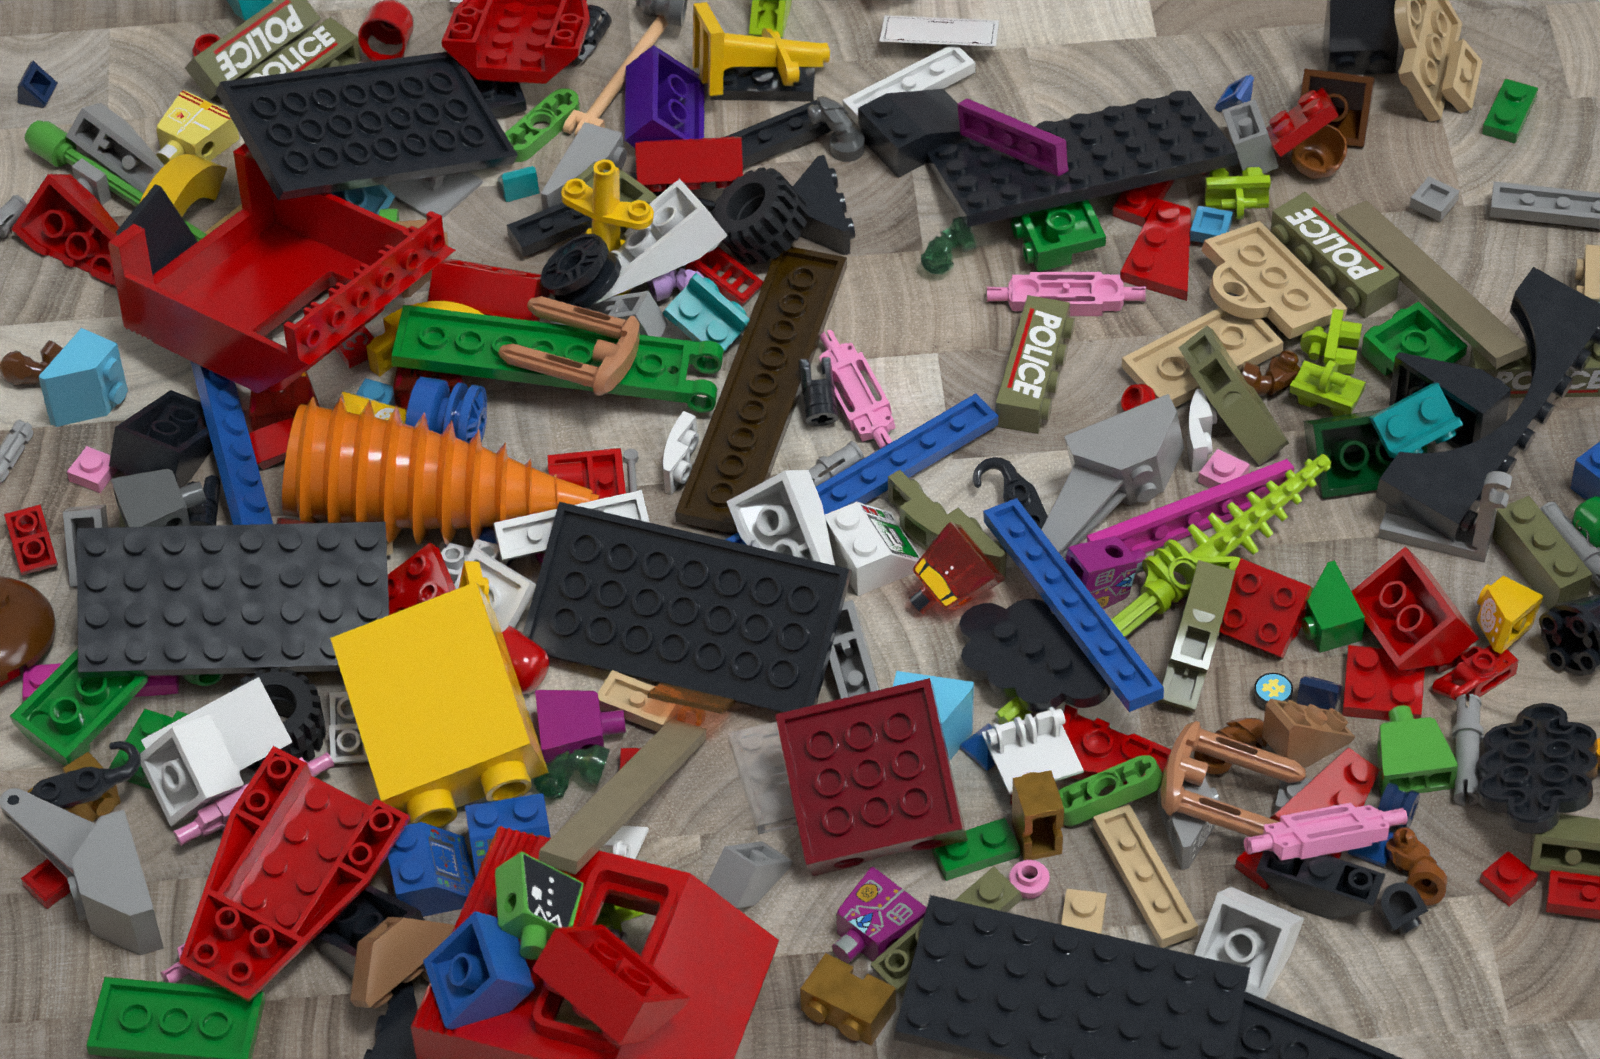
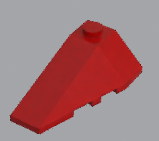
[11,174,119,286]

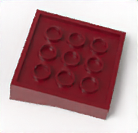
[775,678,968,876]

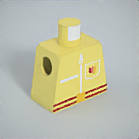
[156,90,240,165]

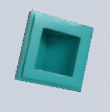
[498,166,540,202]

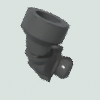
[636,0,688,26]
[807,96,865,162]

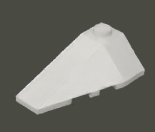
[596,179,728,303]
[727,470,835,565]

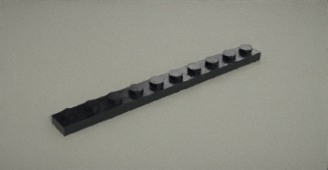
[507,99,832,257]

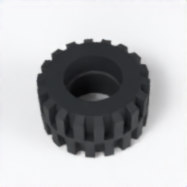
[711,167,808,265]
[229,668,326,771]

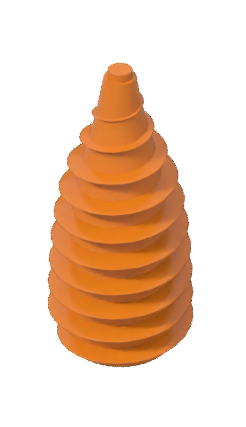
[282,394,599,545]

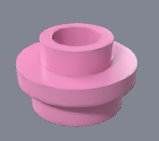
[1009,860,1050,899]

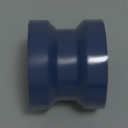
[1378,782,1420,828]

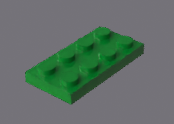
[86,977,265,1059]

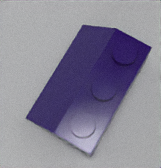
[625,45,704,148]

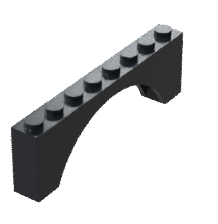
[1376,267,1600,542]

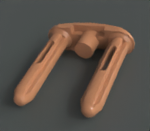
[498,296,640,396]
[1161,721,1306,837]

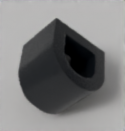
[1375,882,1429,935]

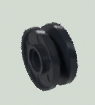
[540,234,621,308]

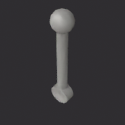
[624,449,639,492]

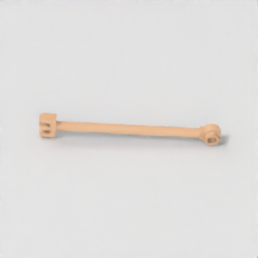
[563,15,668,136]

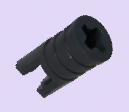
[798,357,839,426]
[187,475,221,526]

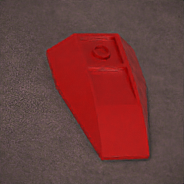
[442,0,590,84]
[179,746,410,1002]

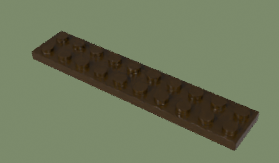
[675,246,847,534]

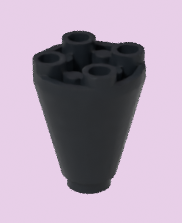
[1539,594,1600,676]

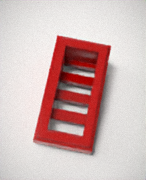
[685,246,764,306]

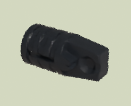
[572,5,612,65]

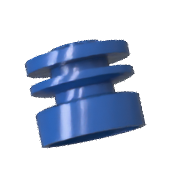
[405,377,487,443]

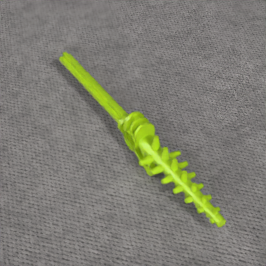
[995,454,1331,725]

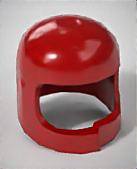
[358,0,414,61]
[502,625,549,695]

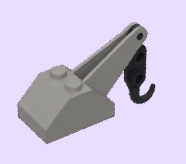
[973,394,1184,558]
[0,741,164,955]

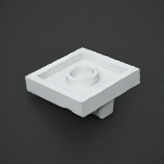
[454,548,536,632]

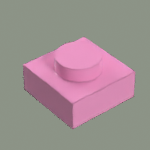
[67,446,118,493]
[1198,449,1250,488]

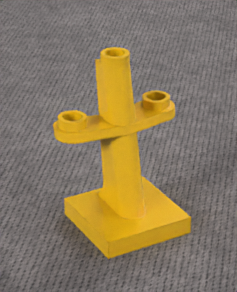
[692,2,830,96]
[561,159,654,296]

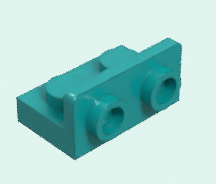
[662,273,750,358]
[1369,382,1463,458]

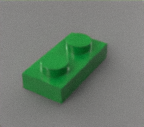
[1482,78,1538,144]
[931,818,1020,881]

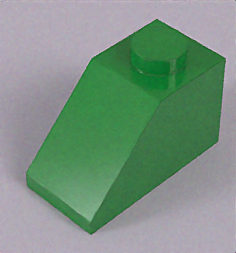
[1302,560,1365,653]

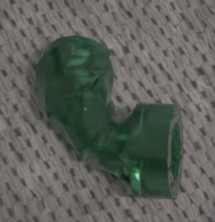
[921,216,977,275]
[534,744,610,799]

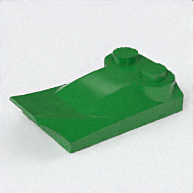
[10,648,148,765]

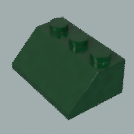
[1303,409,1428,498]

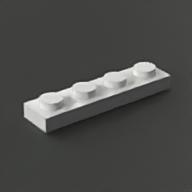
[843,45,975,125]
[493,490,650,561]

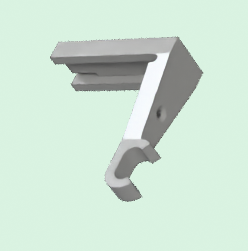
[1378,471,1513,563]

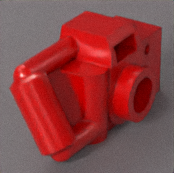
[1432,645,1519,701]

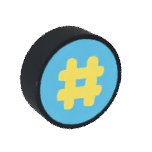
[1253,673,1293,710]

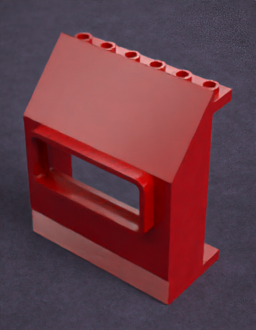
[108,143,456,393]
[411,826,779,1059]

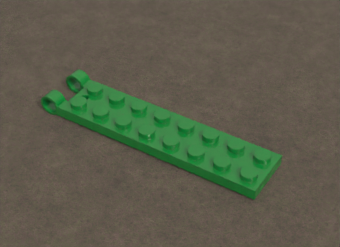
[391,305,724,413]

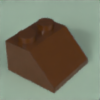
[1300,68,1375,147]

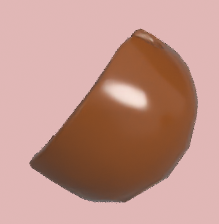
[1290,124,1347,179]

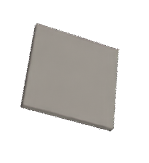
[387,171,483,219]

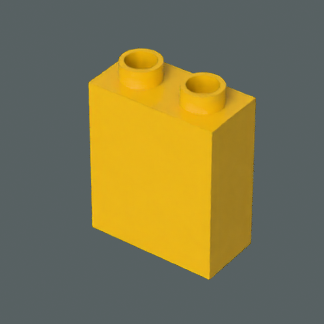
[330,582,549,828]

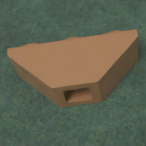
[1262,699,1355,768]
[350,917,455,1009]

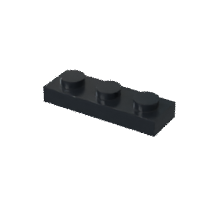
[711,67,815,102]

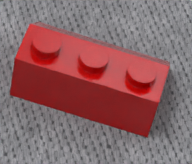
[635,136,743,192]
[428,259,550,321]
[1351,546,1479,670]
[532,925,690,1045]

